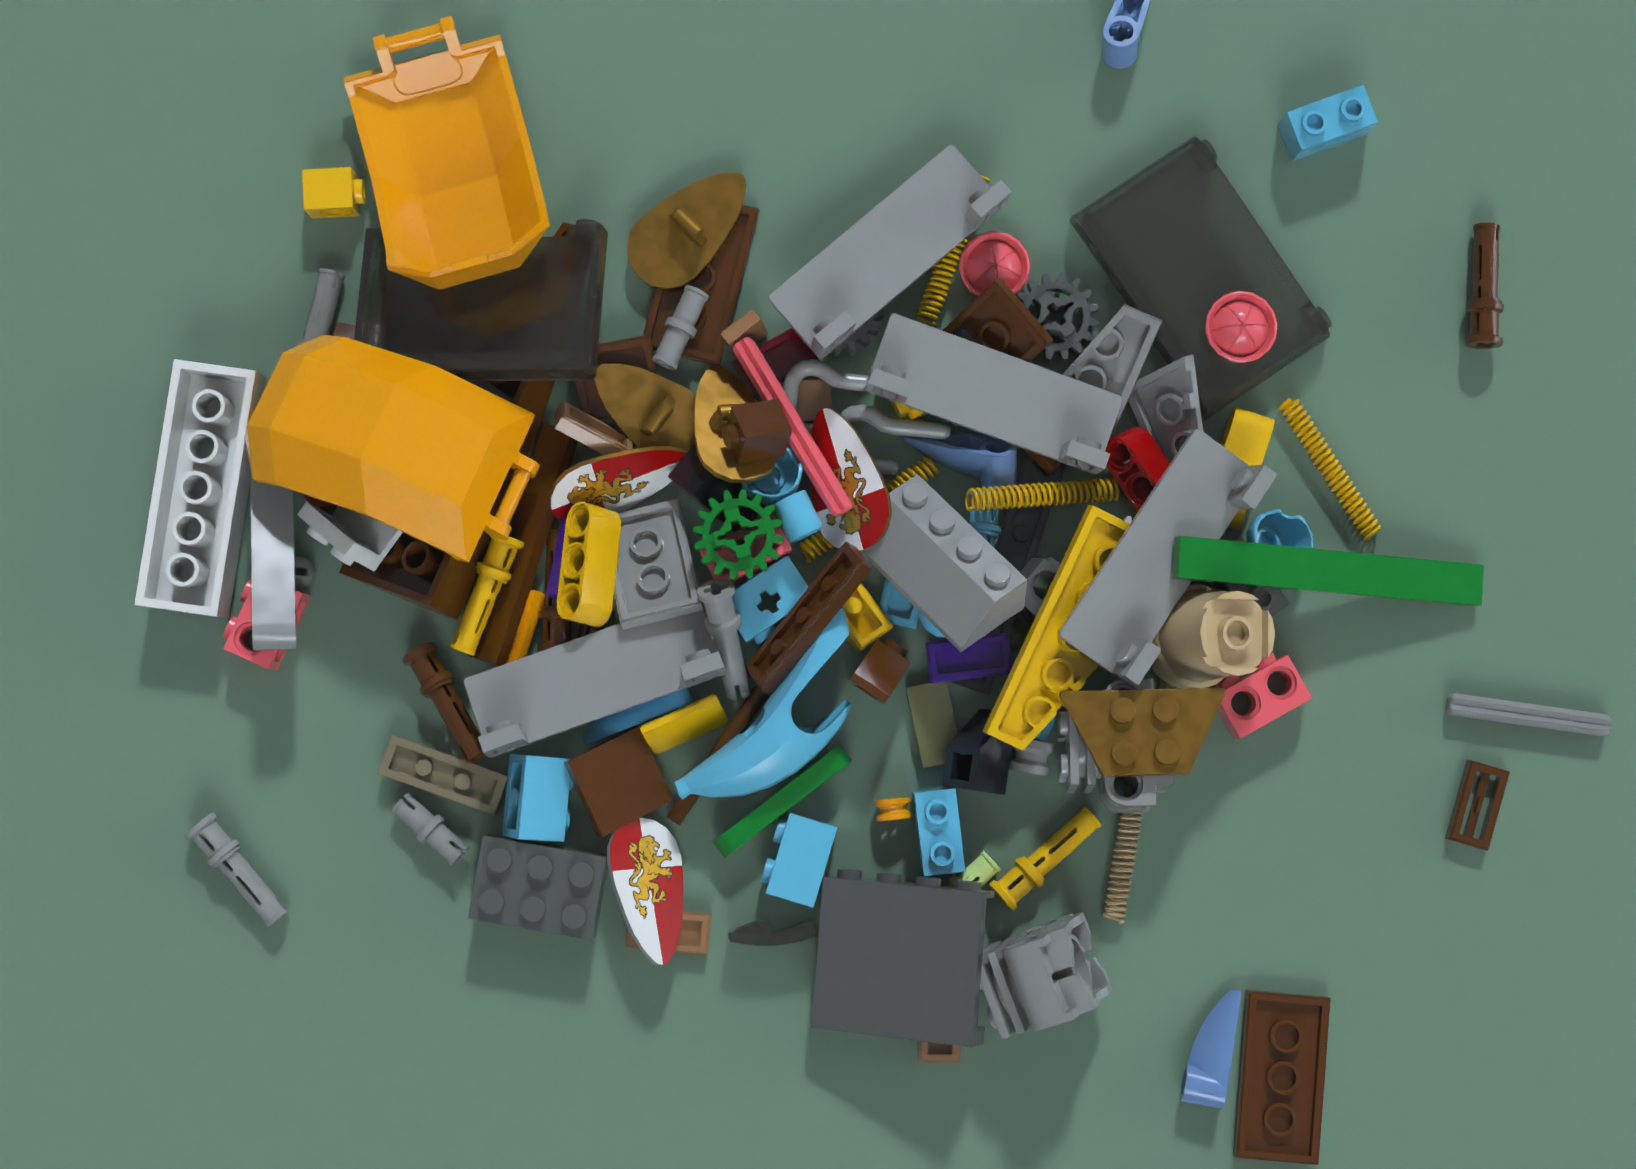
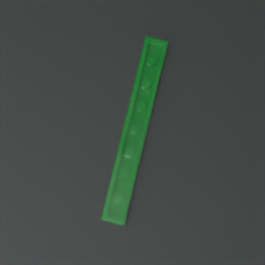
[1172,536,1484,606]

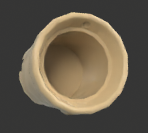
[1151,583,1275,689]

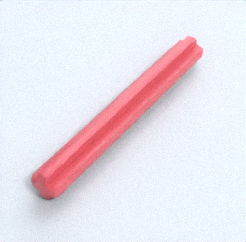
[732,337,852,517]

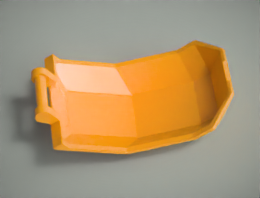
[343,15,550,290]
[244,335,540,563]

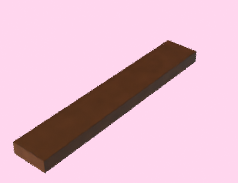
[467,423,578,666]

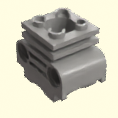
[1057,679,1173,814]
[980,912,1113,1039]

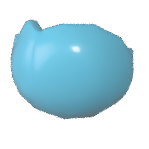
[741,448,803,506]
[1246,509,1313,548]

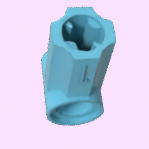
[773,490,823,544]

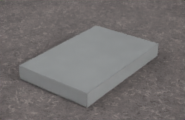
[614,498,703,630]

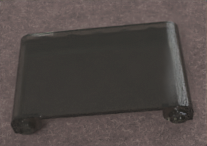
[1069,136,1332,421]
[354,219,608,381]

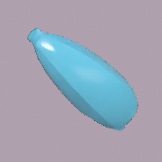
[674,606,853,800]

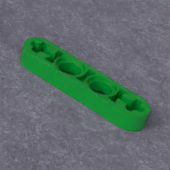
[712,744,852,858]

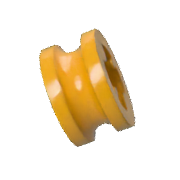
[874,797,913,821]

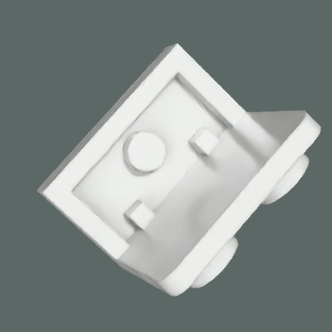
[297,501,403,572]

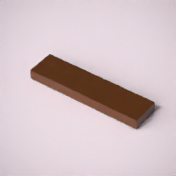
[746,541,873,695]

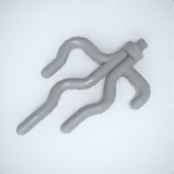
[783,359,951,476]

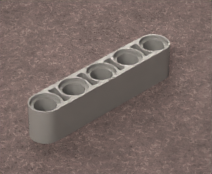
[250,468,297,650]

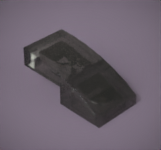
[727,917,817,946]

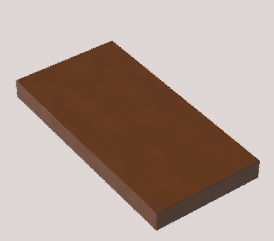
[643,205,760,366]
[1233,989,1331,1165]

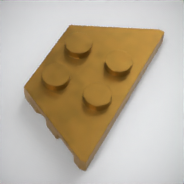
[1060,688,1225,777]

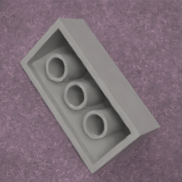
[860,474,1027,652]

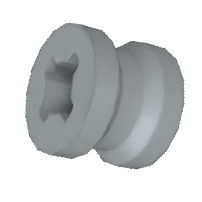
[1009,740,1054,777]

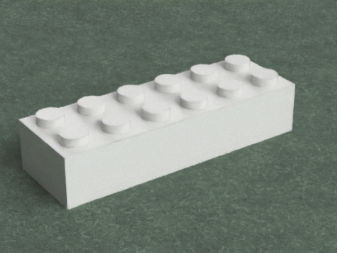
[134,359,267,619]

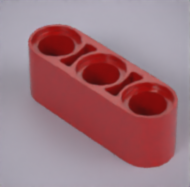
[1105,427,1170,512]

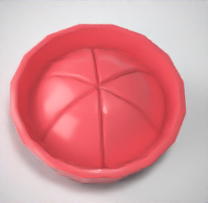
[959,231,1030,297]
[1205,291,1278,363]

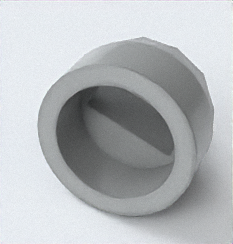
[295,555,316,589]

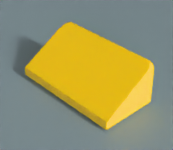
[843,583,894,654]
[640,694,728,754]

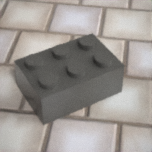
[468,834,608,940]

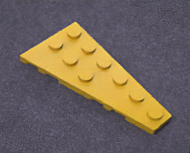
[982,505,1129,751]

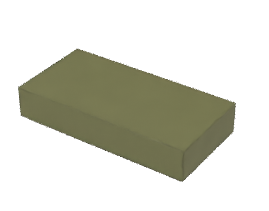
[906,682,958,768]

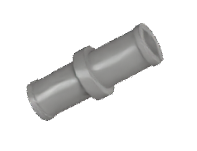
[652,285,709,371]
[391,792,470,867]

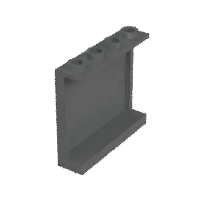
[811,869,995,1047]

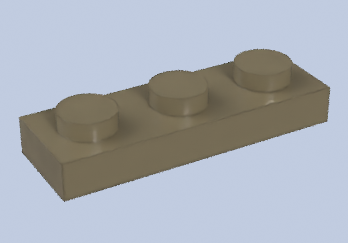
[378,735,508,815]

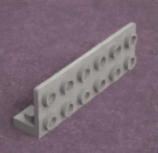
[768,145,1012,360]
[863,313,1123,475]
[1058,429,1278,685]
[464,609,726,758]

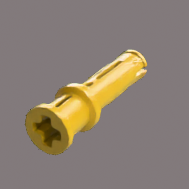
[449,535,525,656]
[989,806,1102,912]

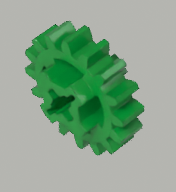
[693,489,784,581]

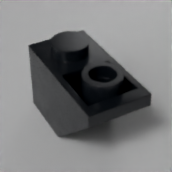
[668,445,765,533]
[942,708,1012,795]

